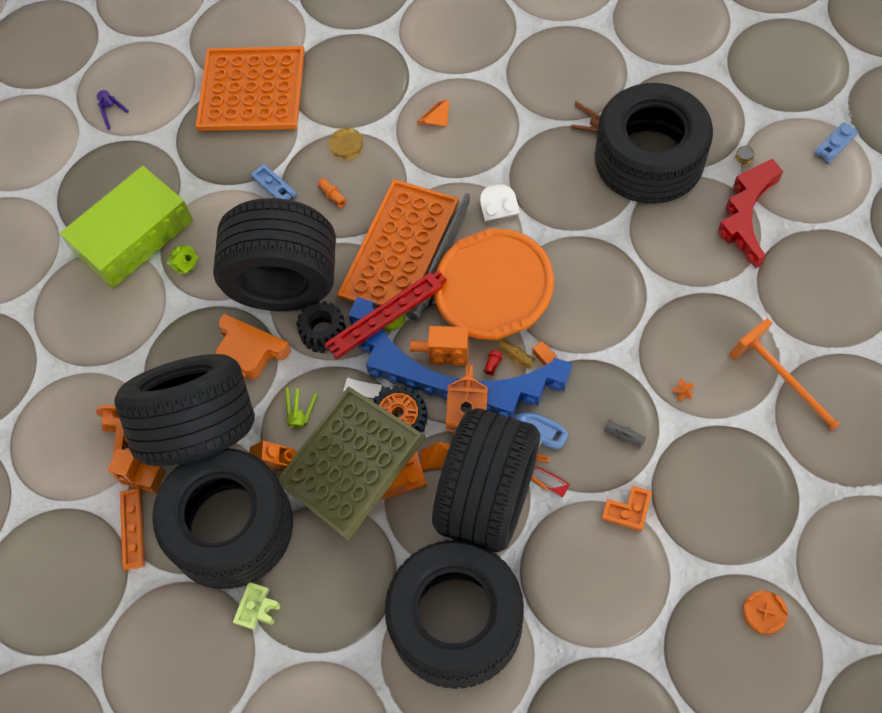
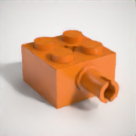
[410,326,469,367]

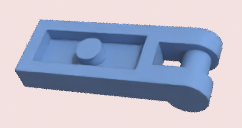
[814,122,858,163]
[251,164,297,200]

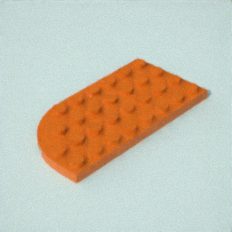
[337,179,459,306]

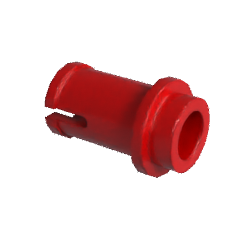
[483,350,503,376]

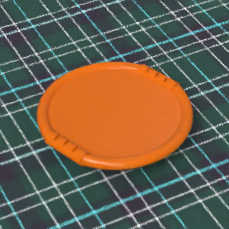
[434,228,554,340]

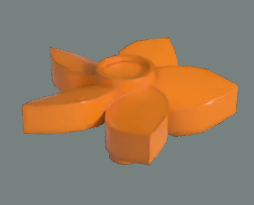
[671,378,694,402]

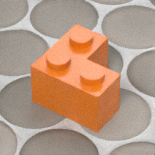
[107,448,165,494]

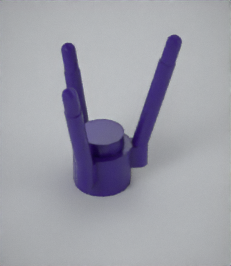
[96,90,129,130]

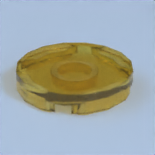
[329,128,364,159]

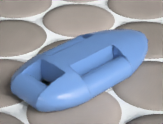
[514,413,569,449]

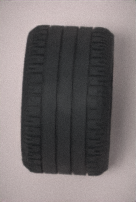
[595,83,713,204]
[213,198,336,311]
[114,354,255,466]
[432,408,540,552]
[152,448,293,589]
[385,540,524,689]

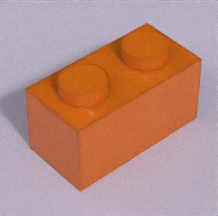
[532,341,557,366]

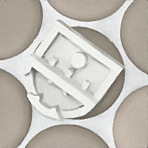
[479,184,520,222]

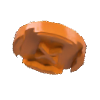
[743,590,788,635]

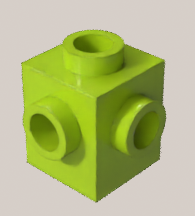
[166,245,199,275]

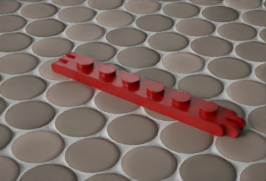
[324,271,447,360]

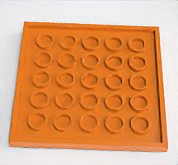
[196,46,305,131]

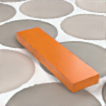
[120,488,145,571]

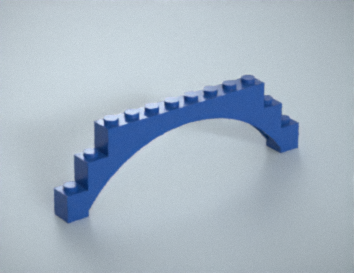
[348,297,572,418]

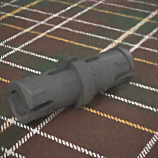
[604,420,646,448]

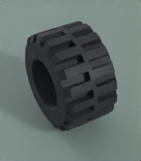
[296,301,346,353]

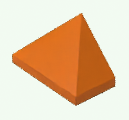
[416,99,449,126]
[420,442,450,471]

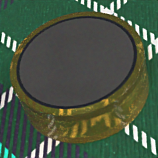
[735,146,754,164]

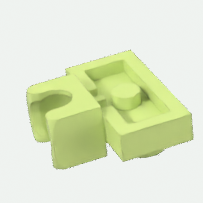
[233,583,280,630]

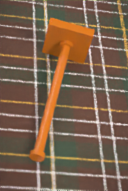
[729,318,841,431]

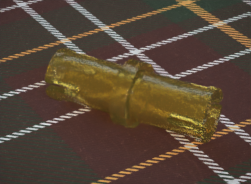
[498,339,536,369]

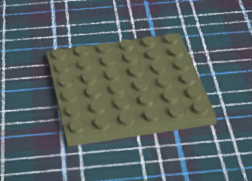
[277,386,426,540]

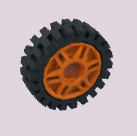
[373,385,428,433]

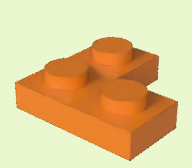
[601,486,652,532]

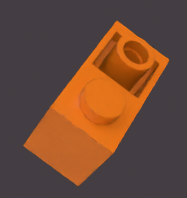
[249,440,296,470]

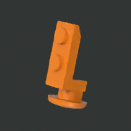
[96,405,128,456]

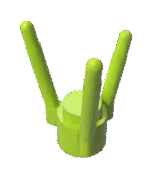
[285,387,318,429]

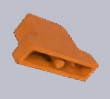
[215,314,291,379]

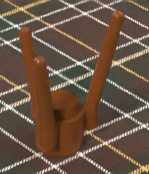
[571,101,600,133]

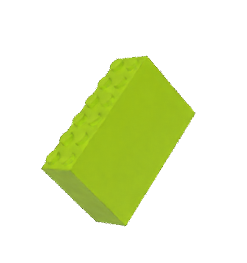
[60,166,193,289]

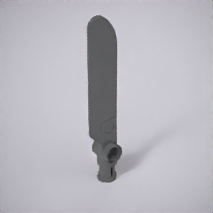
[406,193,470,322]

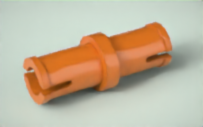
[317,178,347,208]

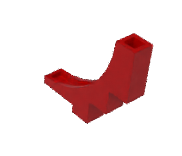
[718,158,783,268]

